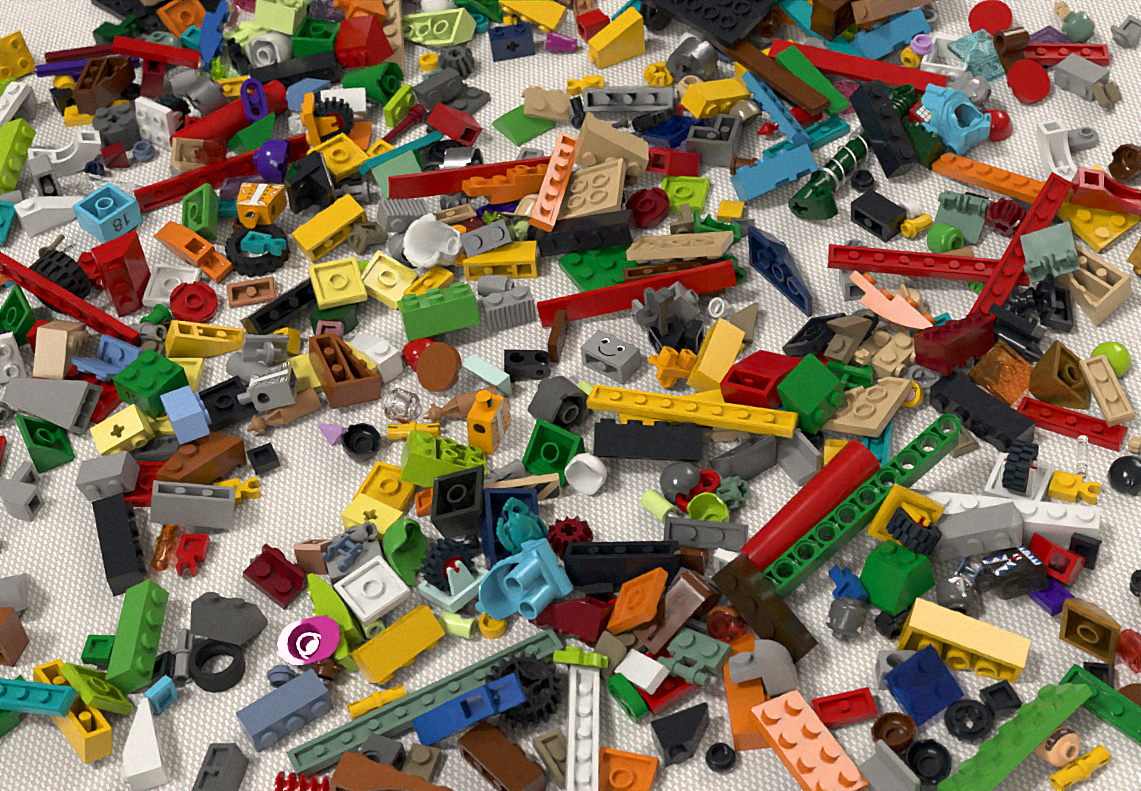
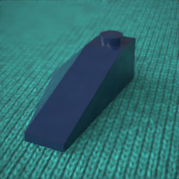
[748,226,812,318]
[478,488,539,574]

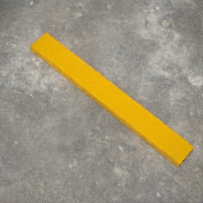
[586,384,799,438]

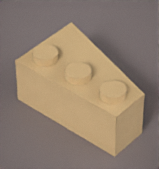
[575,111,649,178]

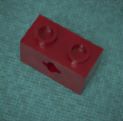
[140,59,165,98]

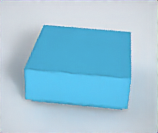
[144,675,179,716]

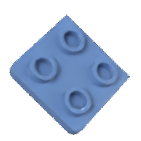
[70,335,145,382]

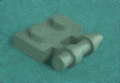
[657,627,733,687]

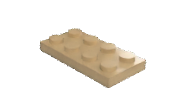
[626,231,734,263]

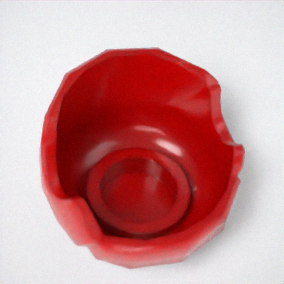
[982,109,1013,142]
[402,337,436,373]

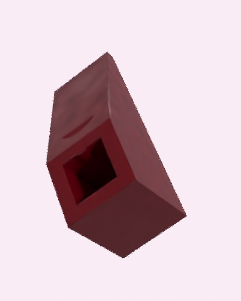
[519,596,614,644]

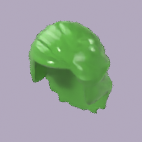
[383,518,427,587]

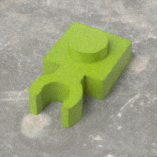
[553,646,609,668]

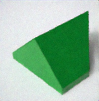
[693,210,741,245]

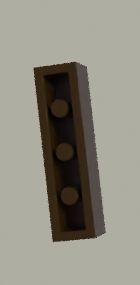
[711,552,818,664]

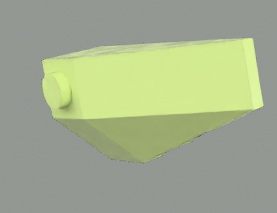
[402,8,477,47]

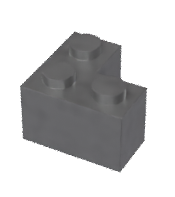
[686,114,742,166]

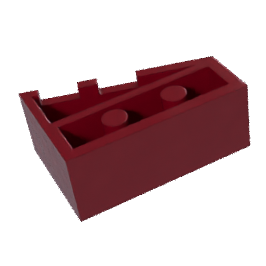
[913,313,995,376]

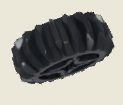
[485,650,564,730]

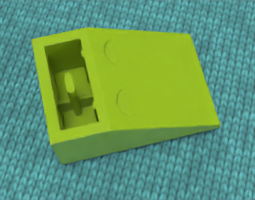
[400,430,487,487]

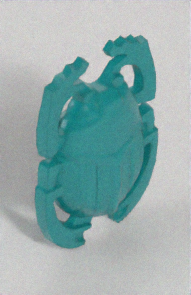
[496,497,548,556]

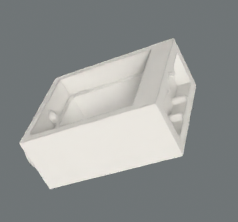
[921,32,979,87]

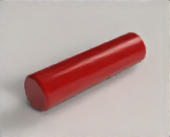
[169,80,288,148]
[740,439,881,573]

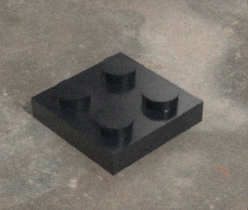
[782,312,846,356]
[198,375,259,432]

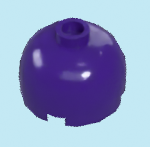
[253,139,290,185]

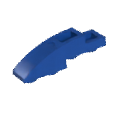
[199,0,231,75]
[412,673,527,746]

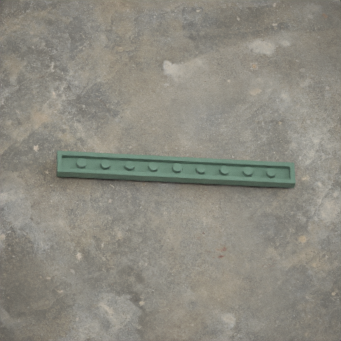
[286,628,564,779]

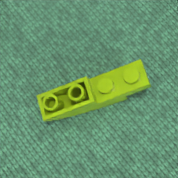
[307,573,365,673]

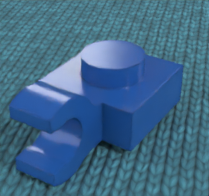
[828,565,869,602]

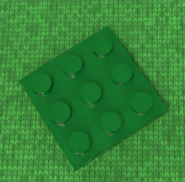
[558,244,650,293]

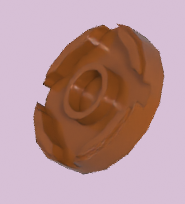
[416,342,462,393]

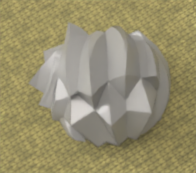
[951,70,992,119]

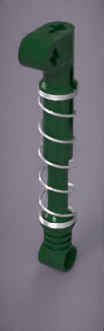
[788,84,918,220]

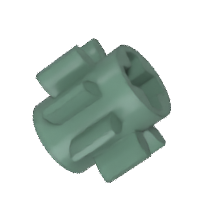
[716,476,750,511]

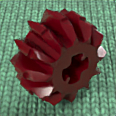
[984,197,1027,237]
[546,515,594,561]

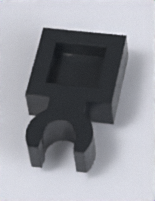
[226,37,249,76]
[631,108,673,132]

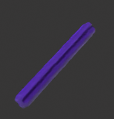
[35,55,140,78]

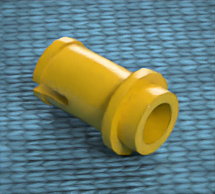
[901,213,933,238]

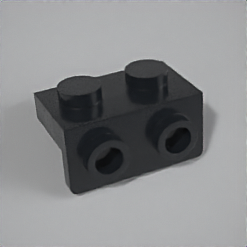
[1035,273,1073,333]
[988,302,1047,346]

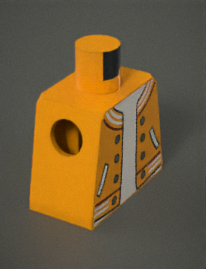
[236,183,288,229]
[467,390,512,455]

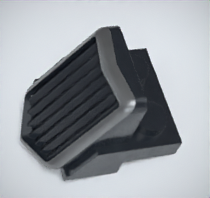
[285,150,337,215]

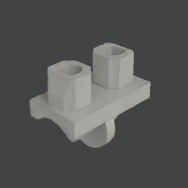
[241,334,289,364]

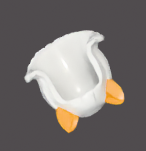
[403,213,468,268]

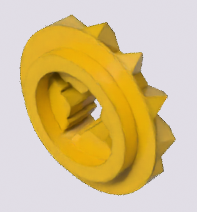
[644,60,675,86]

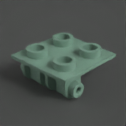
[932,190,992,245]
[1020,221,1081,284]

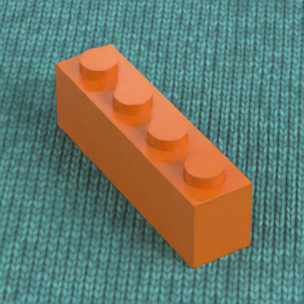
[718,633,771,752]

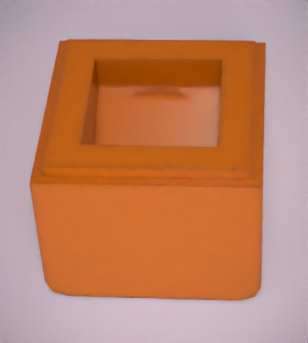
[414,486,433,517]

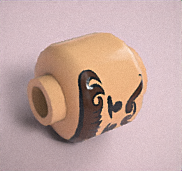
[1034,725,1080,767]

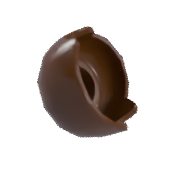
[1108,143,1141,182]
[871,712,918,755]

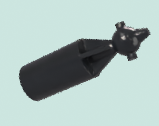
[993,323,1044,362]

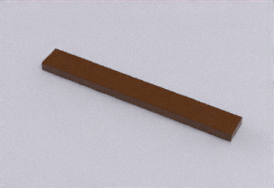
[703,35,831,116]

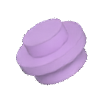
[910,34,933,55]

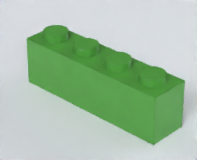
[105,579,169,694]

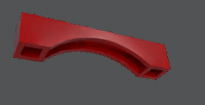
[1069,167,1141,216]

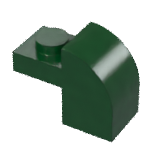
[92,14,143,45]
[309,302,359,335]

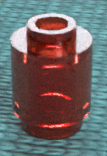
[1117,629,1141,673]

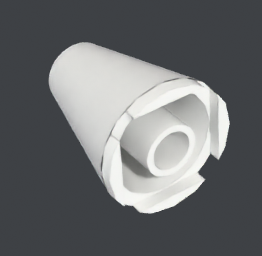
[247,31,296,67]

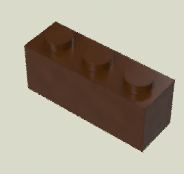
[457,720,546,791]

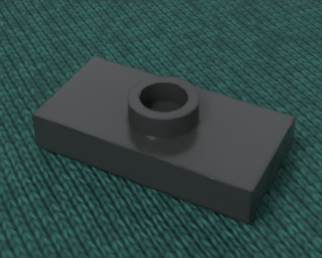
[135,435,183,462]

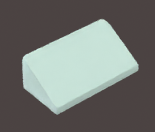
[462,354,512,396]

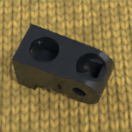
[504,349,551,383]

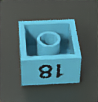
[73,182,143,244]

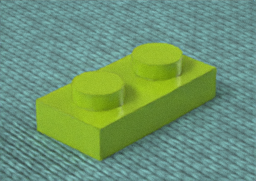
[383,83,415,128]

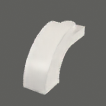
[1036,119,1078,182]
[27,130,101,177]

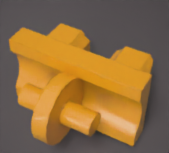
[647,346,697,388]

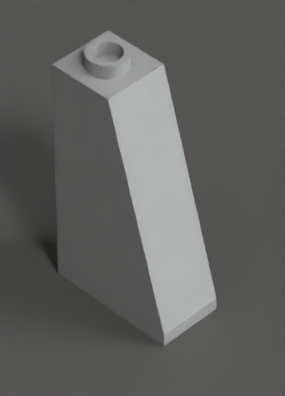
[2,377,103,434]

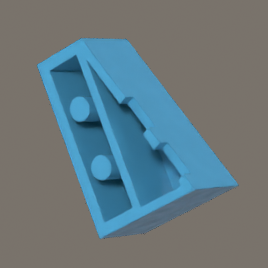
[849,7,931,60]
[730,143,818,202]

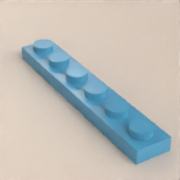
[742,71,813,147]

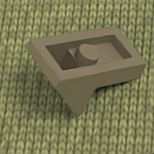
[823,315,873,365]
[593,629,648,682]

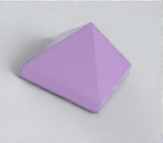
[318,423,348,446]

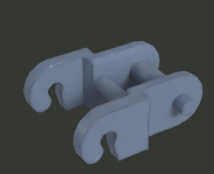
[321,535,363,572]
[953,556,993,588]

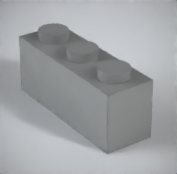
[150,481,235,529]
[933,502,1023,561]

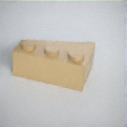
[1056,243,1131,327]
[33,320,89,380]

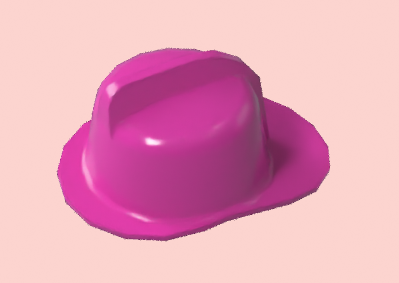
[278,616,340,665]

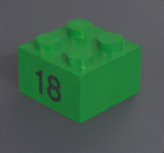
[112,348,190,420]

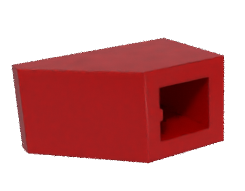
[426,102,483,147]
[646,146,701,177]
[1023,533,1087,584]

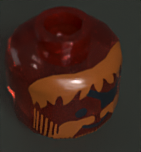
[706,603,750,643]

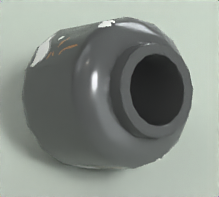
[935,574,976,616]
[825,595,868,641]

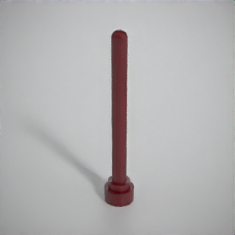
[365,103,427,153]

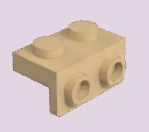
[521,86,570,123]
[170,137,218,172]

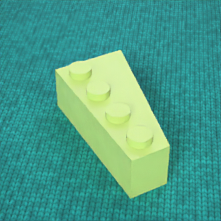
[254,0,311,35]

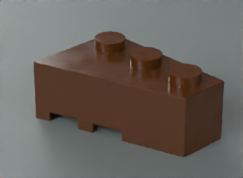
[73,56,136,115]

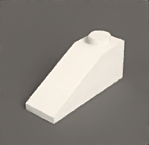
[13,196,84,238]
[344,333,404,385]
[120,697,169,791]

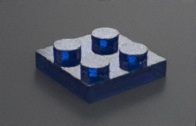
[642,114,705,149]
[880,644,965,728]

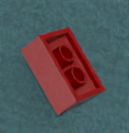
[334,14,394,69]
[90,230,151,318]

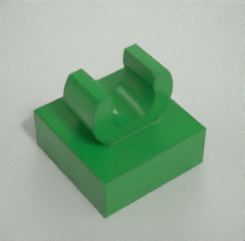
[81,634,115,666]

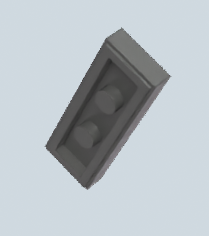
[663,516,749,552]

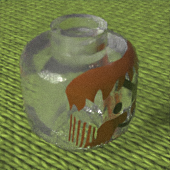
[382,388,422,424]

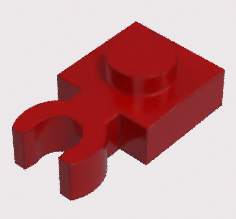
[176,534,210,577]

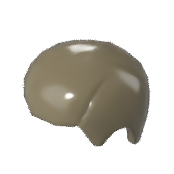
[728,100,762,127]

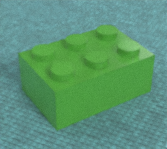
[397,282,481,342]

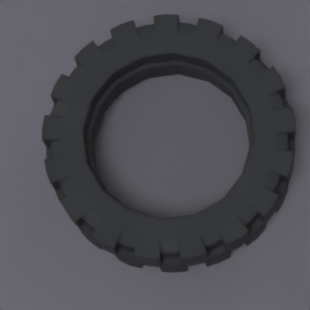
[224,224,290,277]

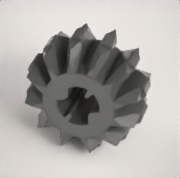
[438,45,475,77]

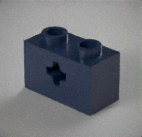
[488,22,535,62]

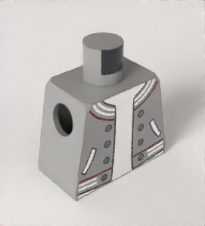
[237,361,299,411]

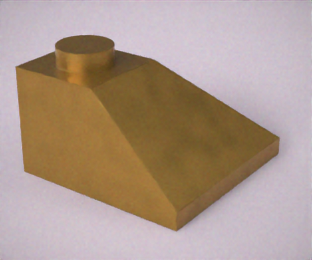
[1028,340,1091,410]
[1059,597,1121,664]

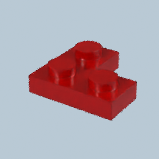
[636,644,702,716]

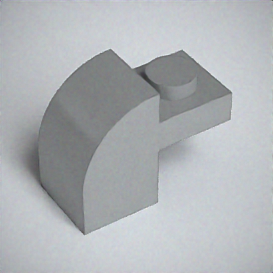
[0,461,45,522]
[729,639,798,696]

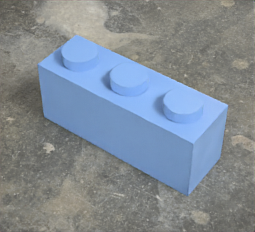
[160,385,212,445]

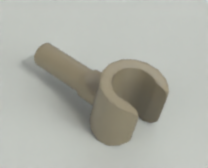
[38,234,65,257]

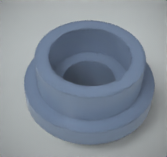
[132,141,155,161]
[267,665,296,688]

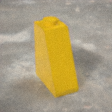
[587,7,646,70]

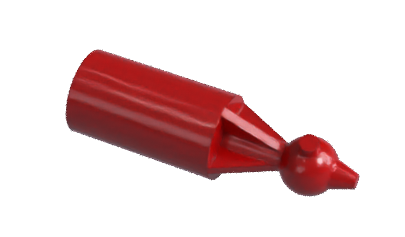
[757,106,822,137]

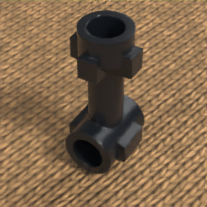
[874,602,915,640]

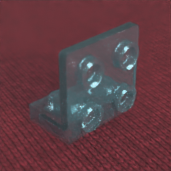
[947,29,1005,82]

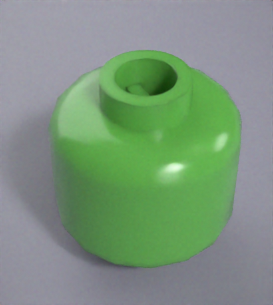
[927,223,964,254]

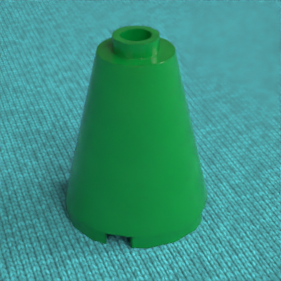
[342,62,404,105]

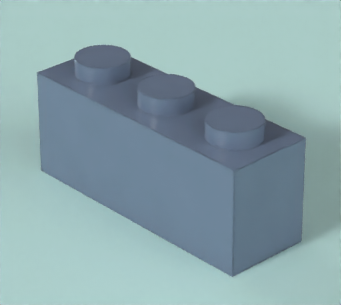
[235,668,334,753]

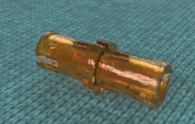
[151,524,180,571]

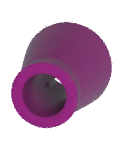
[545,31,578,53]

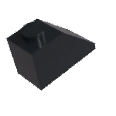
[647,315,687,358]
[650,702,710,767]

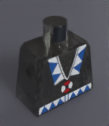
[972,543,1049,600]

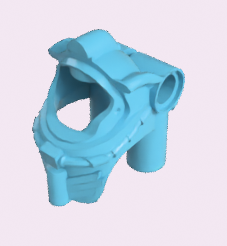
[921,83,991,156]
[475,538,573,620]

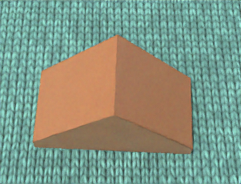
[293,539,332,575]

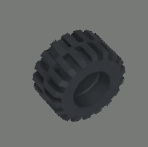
[29,249,92,314]

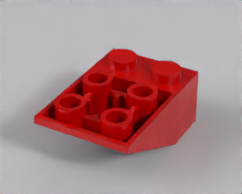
[720,350,803,410]

